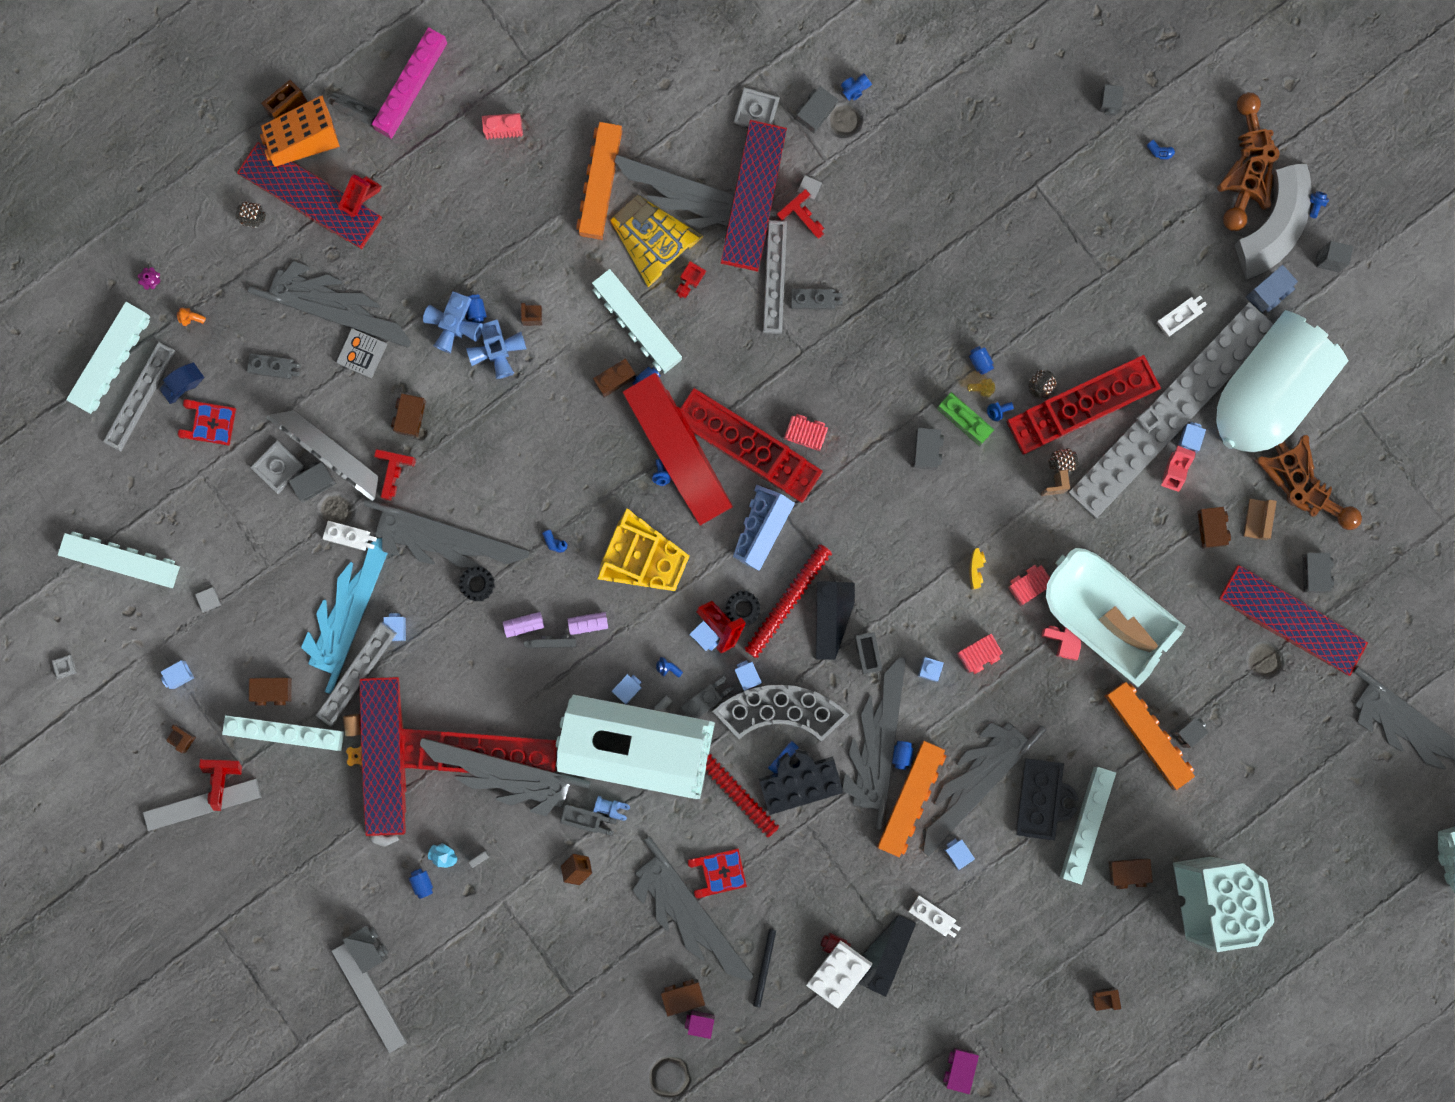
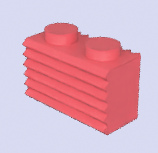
[482,113,523,140]
[784,414,828,451]
[1008,565,1050,606]
[957,634,1003,674]

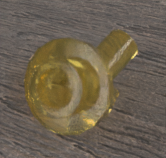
[967,378,995,397]

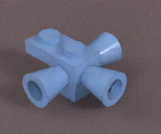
[423,292,483,353]
[466,319,527,379]

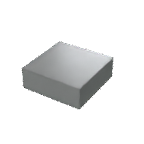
[797,175,822,201]
[1136,406,1163,433]
[195,587,221,613]
[52,655,77,679]
[469,851,491,868]

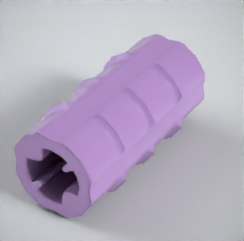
[503,612,544,638]
[567,612,608,635]

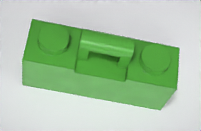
[937,392,994,447]

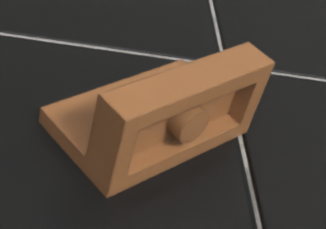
[1041,470,1070,496]
[1244,499,1277,540]

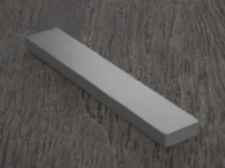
[763,220,787,334]
[103,342,176,451]
[315,622,397,727]
[143,779,262,831]
[332,943,407,1053]

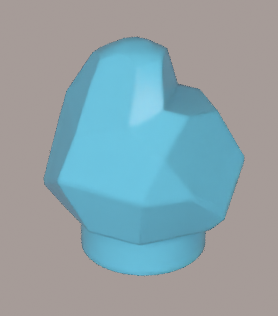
[428,843,457,867]

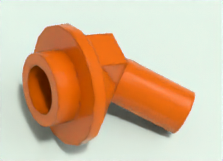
[177,307,206,326]

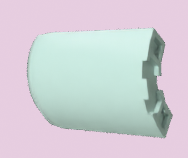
[1216,310,1348,452]
[1046,548,1186,687]

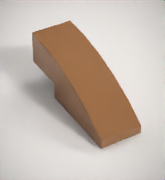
[1098,606,1158,652]

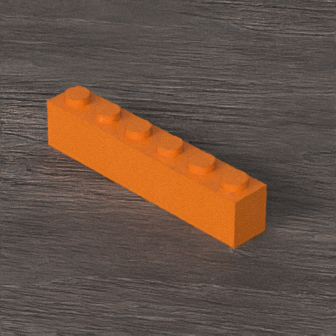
[576,122,622,240]
[1105,682,1195,790]
[877,741,947,857]

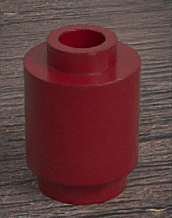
[820,933,851,954]

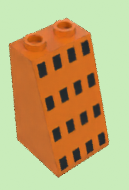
[260,95,340,167]

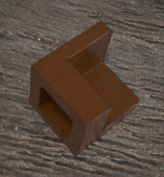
[521,303,542,326]
[166,724,196,753]
[561,854,592,885]
[1092,987,1121,1011]

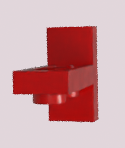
[338,174,382,217]
[777,189,825,239]
[374,449,416,501]
[696,601,746,653]
[199,759,242,811]

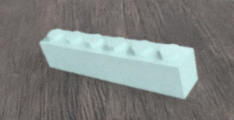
[592,269,682,374]
[66,302,150,414]
[58,531,180,588]
[222,715,344,751]
[1060,767,1116,885]

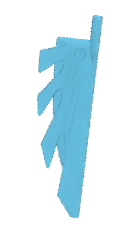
[301,538,388,694]

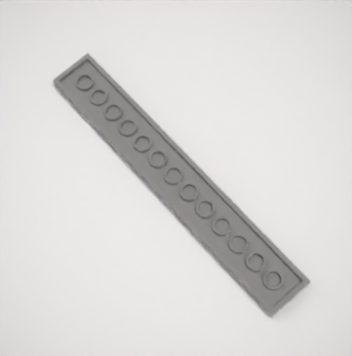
[1068,302,1274,519]

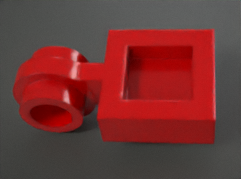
[676,261,706,299]

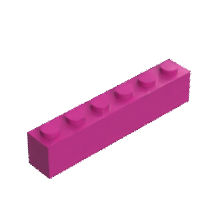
[372,27,447,139]

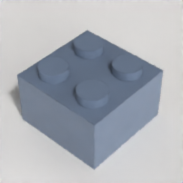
[1246,265,1298,313]

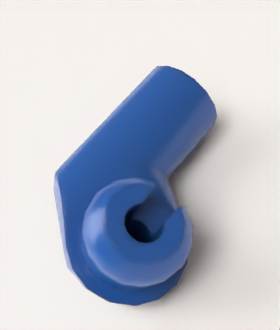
[542,530,568,553]

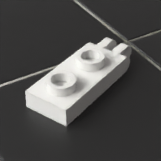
[1157,296,1207,338]
[323,521,377,551]
[908,895,960,937]

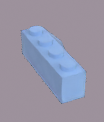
[733,485,795,571]

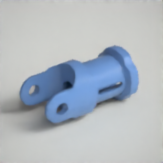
[593,796,630,821]

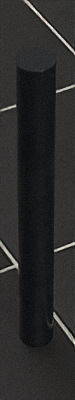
[753,929,777,1008]

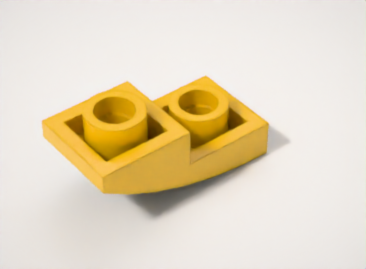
[969,548,986,590]

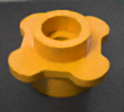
[346,746,362,766]

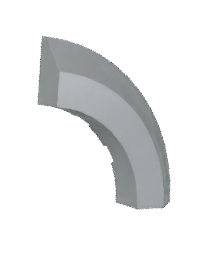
[1234,164,1312,280]
[267,410,378,501]
[712,685,849,742]

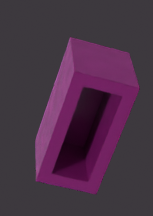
[685,1010,715,1039]
[943,1047,979,1094]

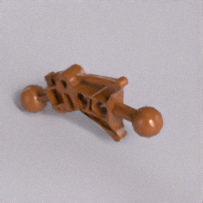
[1217,92,1280,231]
[1256,435,1362,530]

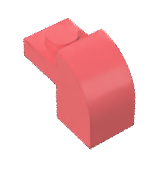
[1161,446,1196,492]
[1041,626,1081,661]

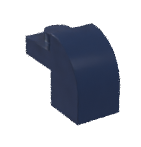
[159,362,205,404]

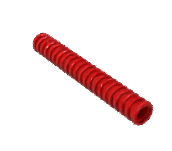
[744,544,832,658]
[706,754,779,837]

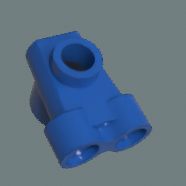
[841,73,872,101]

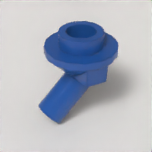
[1310,191,1329,218]
[987,402,1014,421]
[652,458,671,486]
[656,657,683,678]

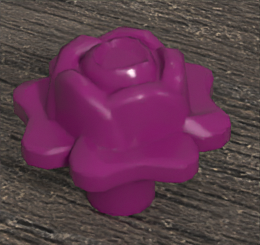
[138,267,161,290]

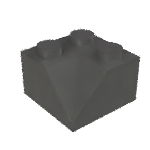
[343,925,389,974]

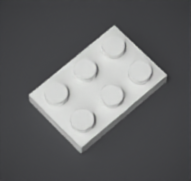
[806,940,872,1008]

